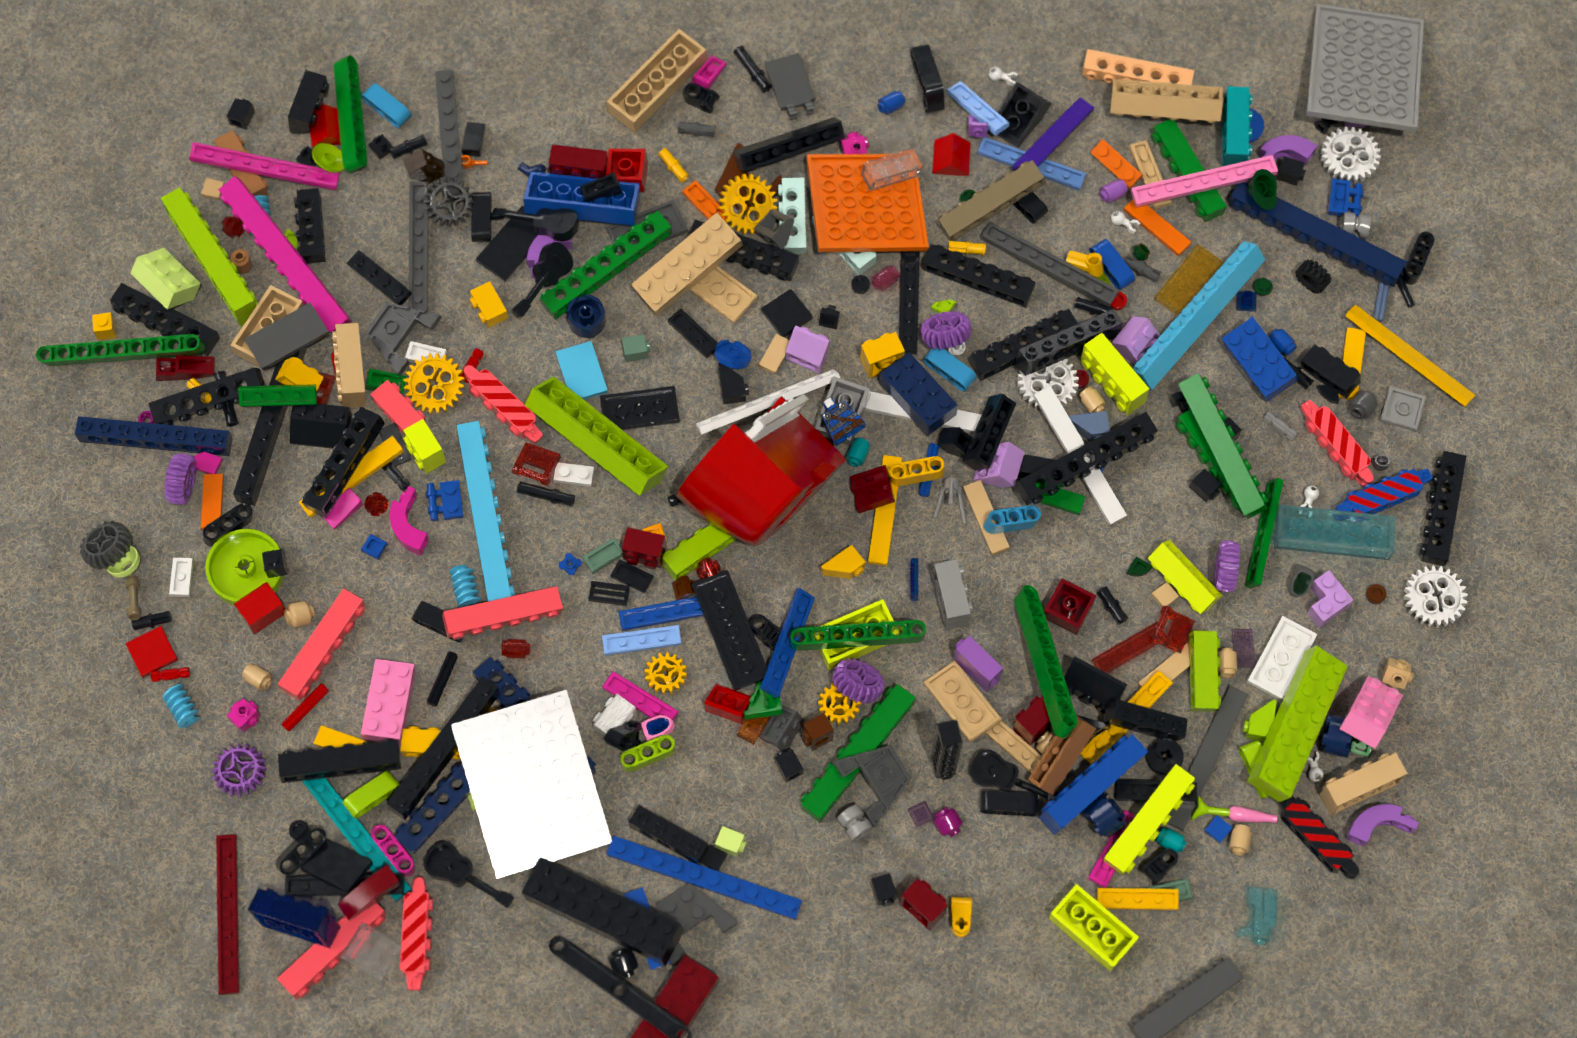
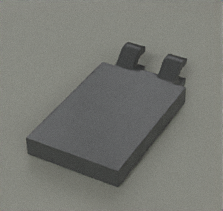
[764,53,815,120]

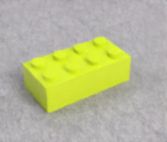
[1081,333,1149,415]
[814,599,900,671]
[1049,884,1139,972]

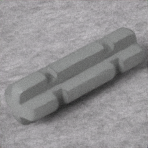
[1263,411,1298,440]

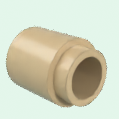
[1079,386,1106,413]
[1217,648,1237,678]
[242,664,272,691]
[1229,824,1252,856]

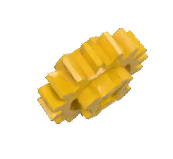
[644,652,687,695]
[818,683,861,726]

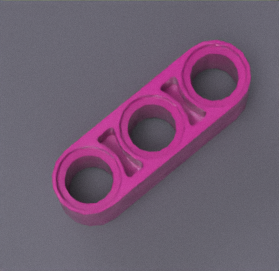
[371,825,416,877]

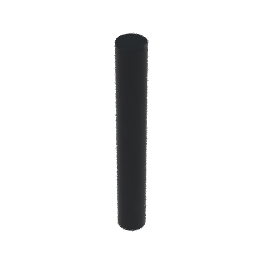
[1397,275,1415,308]

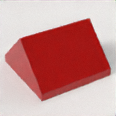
[310,104,341,149]
[932,133,971,176]
[234,582,285,635]
[704,684,751,724]

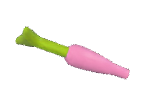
[1191,796,1277,823]

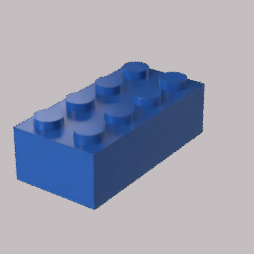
[1222,317,1298,402]

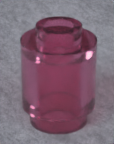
[872,265,900,291]

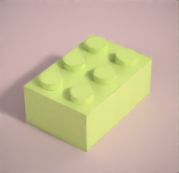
[130,248,201,309]

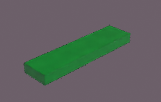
[238,384,317,407]

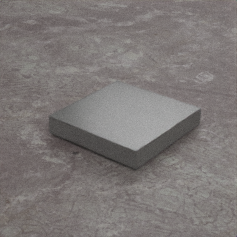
[1380,386,1426,432]

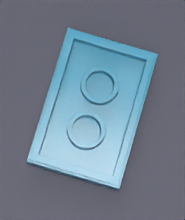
[555,341,608,400]

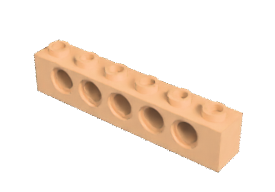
[1082,49,1194,85]

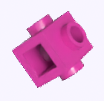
[840,131,869,154]
[226,698,260,733]

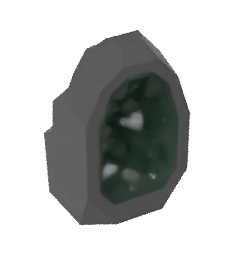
[1288,564,1317,597]

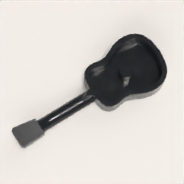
[490,208,579,241]
[513,242,573,317]
[970,750,1060,802]
[423,841,514,908]

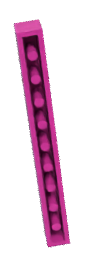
[218,176,352,333]

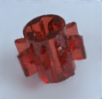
[221,215,245,238]
[364,492,388,517]
[697,557,721,580]

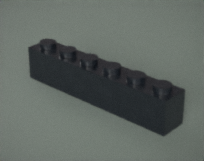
[733,117,845,172]
[278,739,401,783]

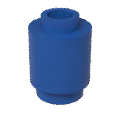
[878,91,906,115]
[1269,329,1297,356]

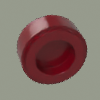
[1074,370,1089,389]

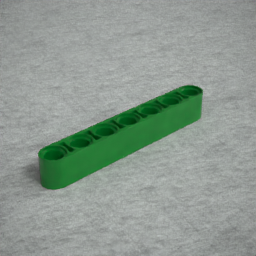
[333,55,367,173]
[790,620,926,651]

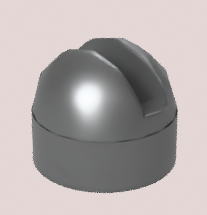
[1374,454,1390,471]

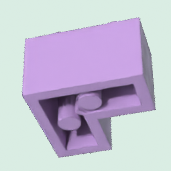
[1307,570,1353,628]

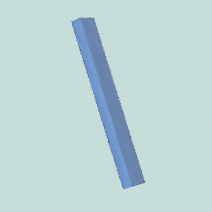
[977,137,1086,191]

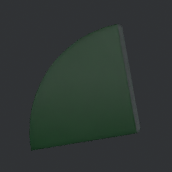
[1126,557,1153,577]

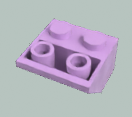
[1112,316,1160,365]
[786,325,830,374]
[973,442,1025,488]

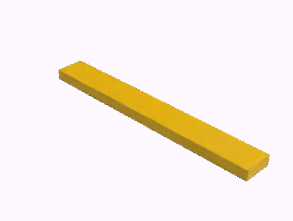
[1345,305,1476,407]

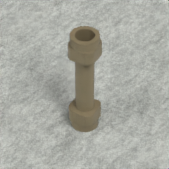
[125,576,141,621]

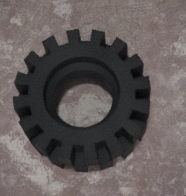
[1295,259,1331,294]

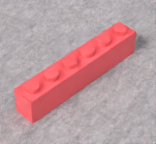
[442,586,563,640]
[278,588,365,701]
[277,903,387,999]

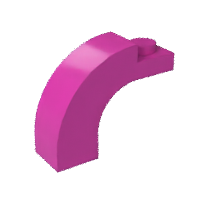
[390,486,429,556]

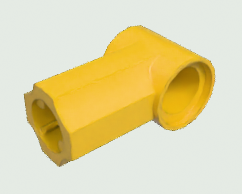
[1066,251,1104,277]

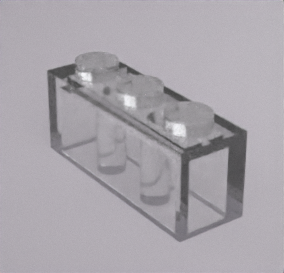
[861,149,922,191]

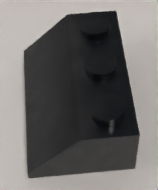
[288,70,329,134]
[290,403,353,449]
[1064,656,1127,714]

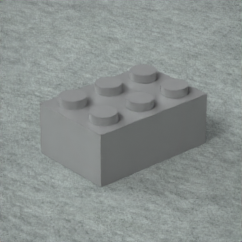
[815,377,871,446]
[932,560,973,630]

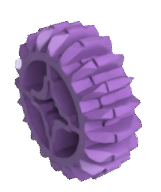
[921,310,972,350]
[164,453,197,505]
[1214,540,1240,593]
[832,658,885,704]
[212,743,267,797]

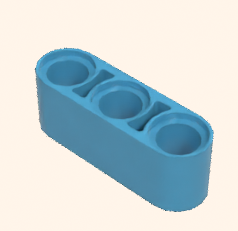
[361,83,412,128]
[923,348,977,392]
[983,505,1041,534]

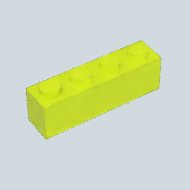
[1148,540,1223,614]

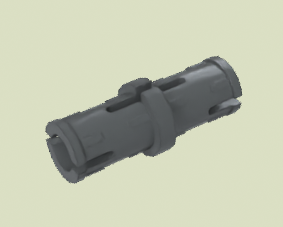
[678,121,715,137]
[1124,255,1161,282]

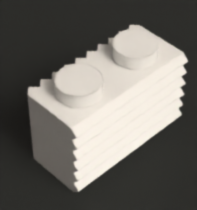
[593,694,636,736]

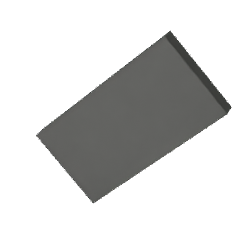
[606,200,688,256]
[244,302,329,371]

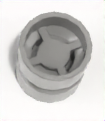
[1341,212,1371,239]
[837,804,874,842]

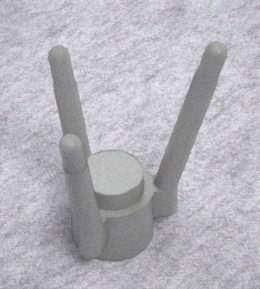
[933,478,967,525]

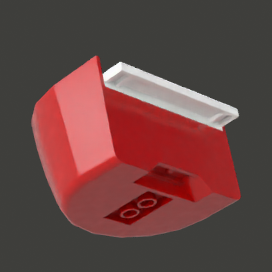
[677,394,846,546]

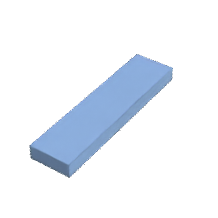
[947,81,1009,135]
[602,625,682,656]

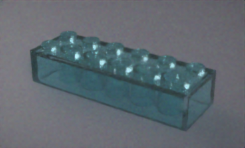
[1274,505,1395,560]

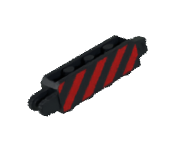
[1274,796,1360,880]

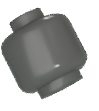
[1349,391,1378,419]

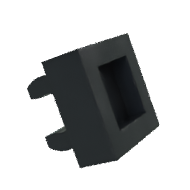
[368,134,393,160]
[296,146,317,167]
[819,305,840,329]
[1169,391,1190,413]

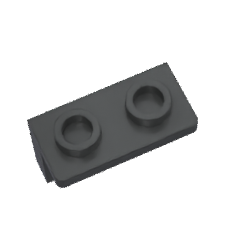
[759,705,804,751]

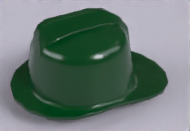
[1248,169,1277,210]

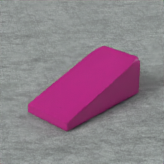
[692,55,727,89]
[322,488,363,529]

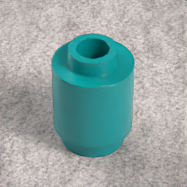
[846,437,870,467]
[1156,827,1187,853]

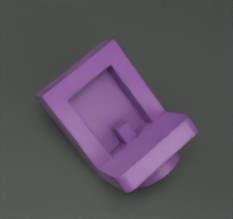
[968,115,988,137]

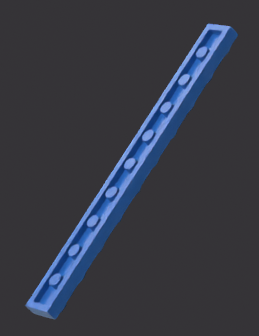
[607,836,802,920]

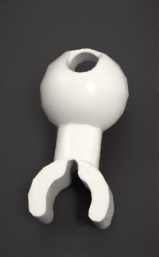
[989,67,1018,86]
[1111,211,1140,234]
[1298,486,1319,516]
[1307,752,1324,782]

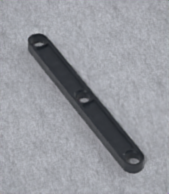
[549,936,693,1038]

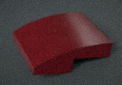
[850,465,895,514]

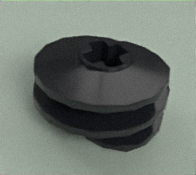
[1147,739,1184,776]

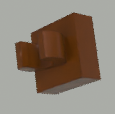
[672,576,695,600]

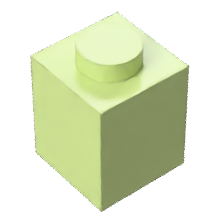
[715,826,747,857]

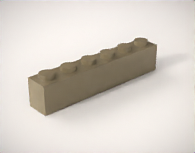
[938,160,1046,241]

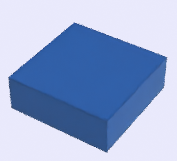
[361,534,388,560]
[1204,815,1233,844]

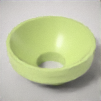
[107,546,140,578]

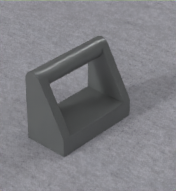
[754,209,794,250]

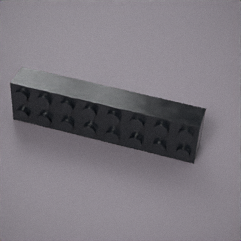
[521,858,684,967]

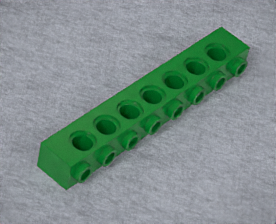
[540,211,672,320]

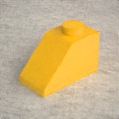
[821,545,866,579]

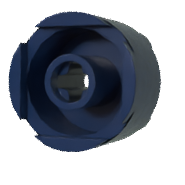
[567,295,606,339]
[1321,715,1352,758]
[1083,791,1129,838]

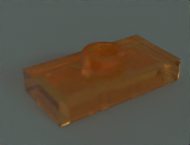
[737,716,771,745]

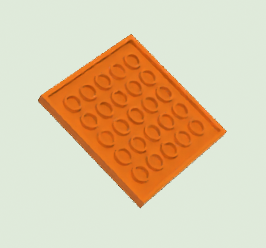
[806,154,929,252]

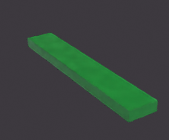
[1245,478,1284,589]

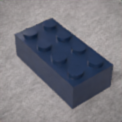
[879,352,958,436]

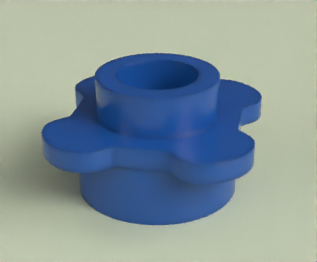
[559,553,582,575]

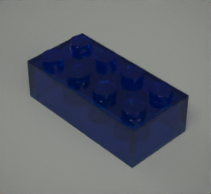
[247,888,341,949]

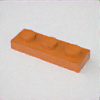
[1090,139,1143,189]

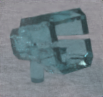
[1236,887,1277,945]

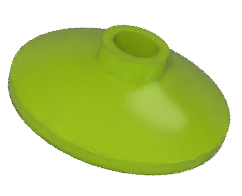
[312,143,345,173]

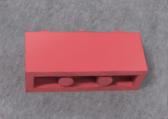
[370,380,426,436]

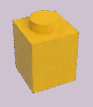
[92,312,117,341]

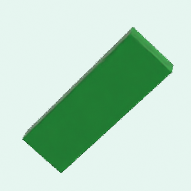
[1036,483,1085,515]

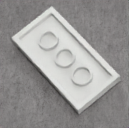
[1247,616,1317,701]

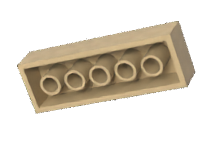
[606,29,707,133]
[1110,79,1223,123]
[631,213,743,317]

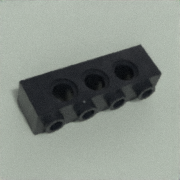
[294,188,326,264]
[962,394,1017,471]
[1104,699,1188,742]
[629,805,708,865]

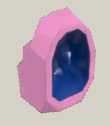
[641,715,675,741]

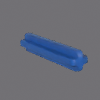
[919,443,939,497]

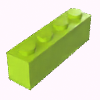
[662,523,737,581]
[1189,631,1221,712]

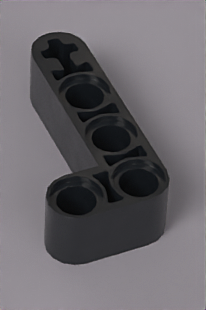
[910,44,945,113]

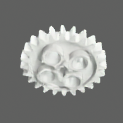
[1320,127,1381,183]
[1017,359,1079,409]
[1403,565,1468,628]

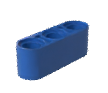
[1089,239,1136,290]

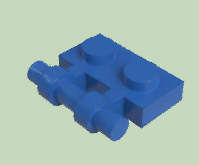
[1328,179,1364,216]
[426,480,464,521]

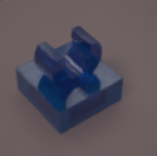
[1237,290,1256,312]

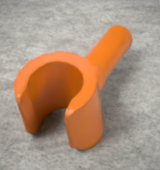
[461,155,488,169]

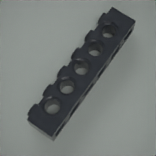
[688,219,799,281]
[922,244,1036,308]
[109,282,220,356]
[969,309,1078,381]
[1015,309,1123,376]
[148,367,265,425]
[302,407,385,518]
[1420,451,1467,566]
[931,719,963,780]

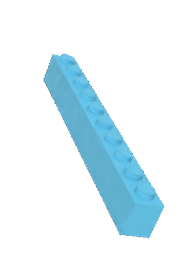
[1132,241,1265,390]
[457,421,515,602]

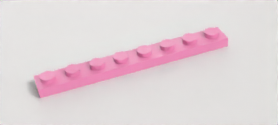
[1131,155,1278,207]

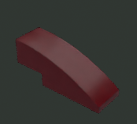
[156,355,214,381]
[338,865,400,921]

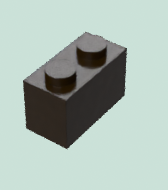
[404,149,445,184]

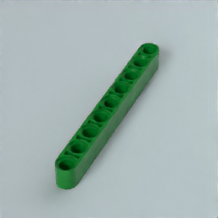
[36,334,205,366]
[1014,585,1078,738]

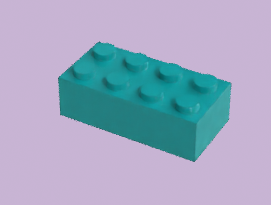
[1222,86,1253,167]

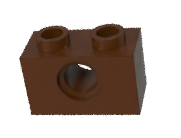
[801,713,834,751]

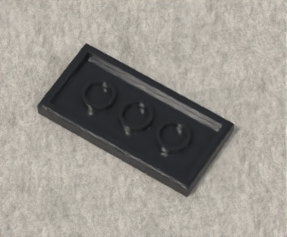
[476,206,538,281]
[600,386,680,430]

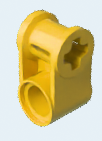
[951,897,972,937]

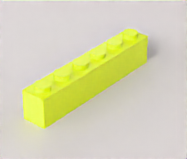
[1103,764,1195,876]

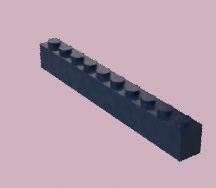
[1229,182,1407,287]

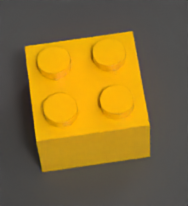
[860,332,905,379]

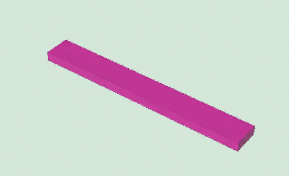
[189,142,340,190]

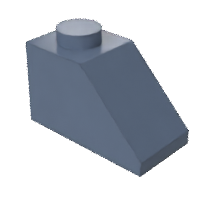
[1069,411,1110,441]

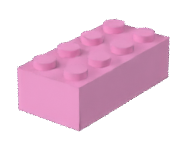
[361,659,417,745]
[1340,676,1403,748]

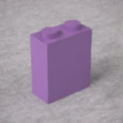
[954,636,1003,692]

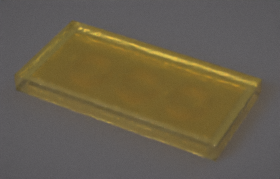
[1154,244,1225,316]

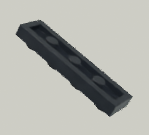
[346,250,412,305]
[1116,779,1197,804]

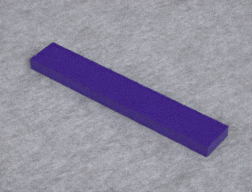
[1012,97,1094,171]

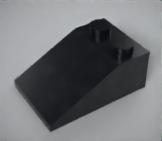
[997,82,1052,148]

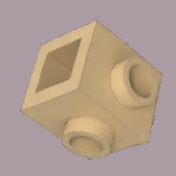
[1382,657,1414,689]

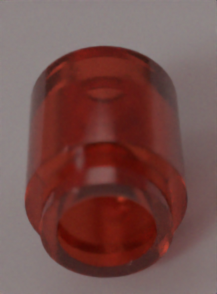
[502,639,531,659]

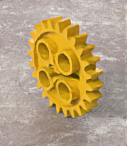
[718,174,777,234]
[404,353,465,414]

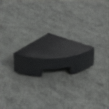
[1317,385,1339,404]

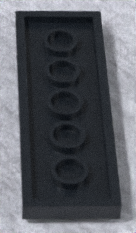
[692,570,767,691]

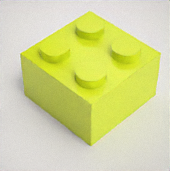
[403,419,446,474]

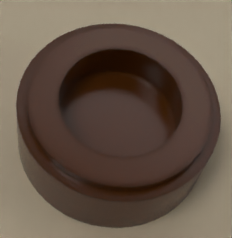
[1366,584,1386,604]

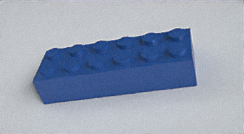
[524,172,640,226]
[1039,734,1148,835]

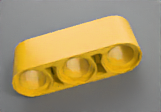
[890,456,945,486]

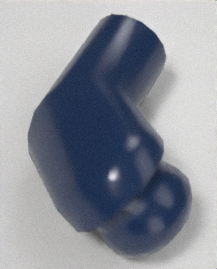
[518,162,546,177]

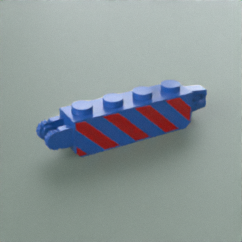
[1333,468,1433,521]

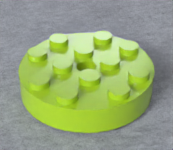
[205,529,285,606]

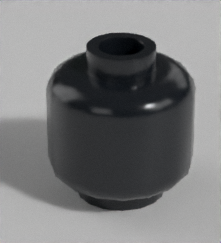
[609,947,639,979]

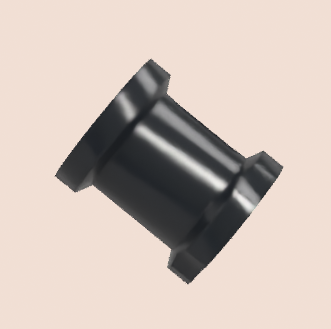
[1314,118,1338,134]

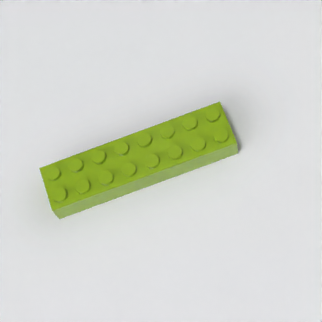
[160,187,258,327]
[525,376,669,496]
[1247,645,1348,802]

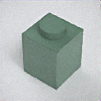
[622,334,651,362]

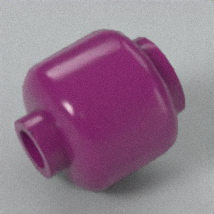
[933,807,963,837]

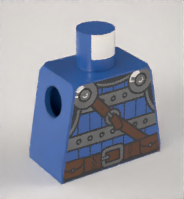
[822,397,866,447]

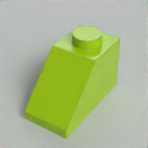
[1243,700,1277,742]

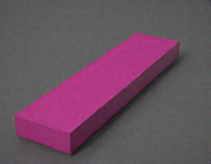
[602,672,679,727]
[1088,810,1136,888]

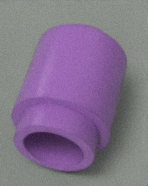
[1099,179,1128,204]

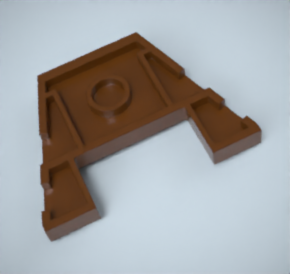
[715,142,783,214]

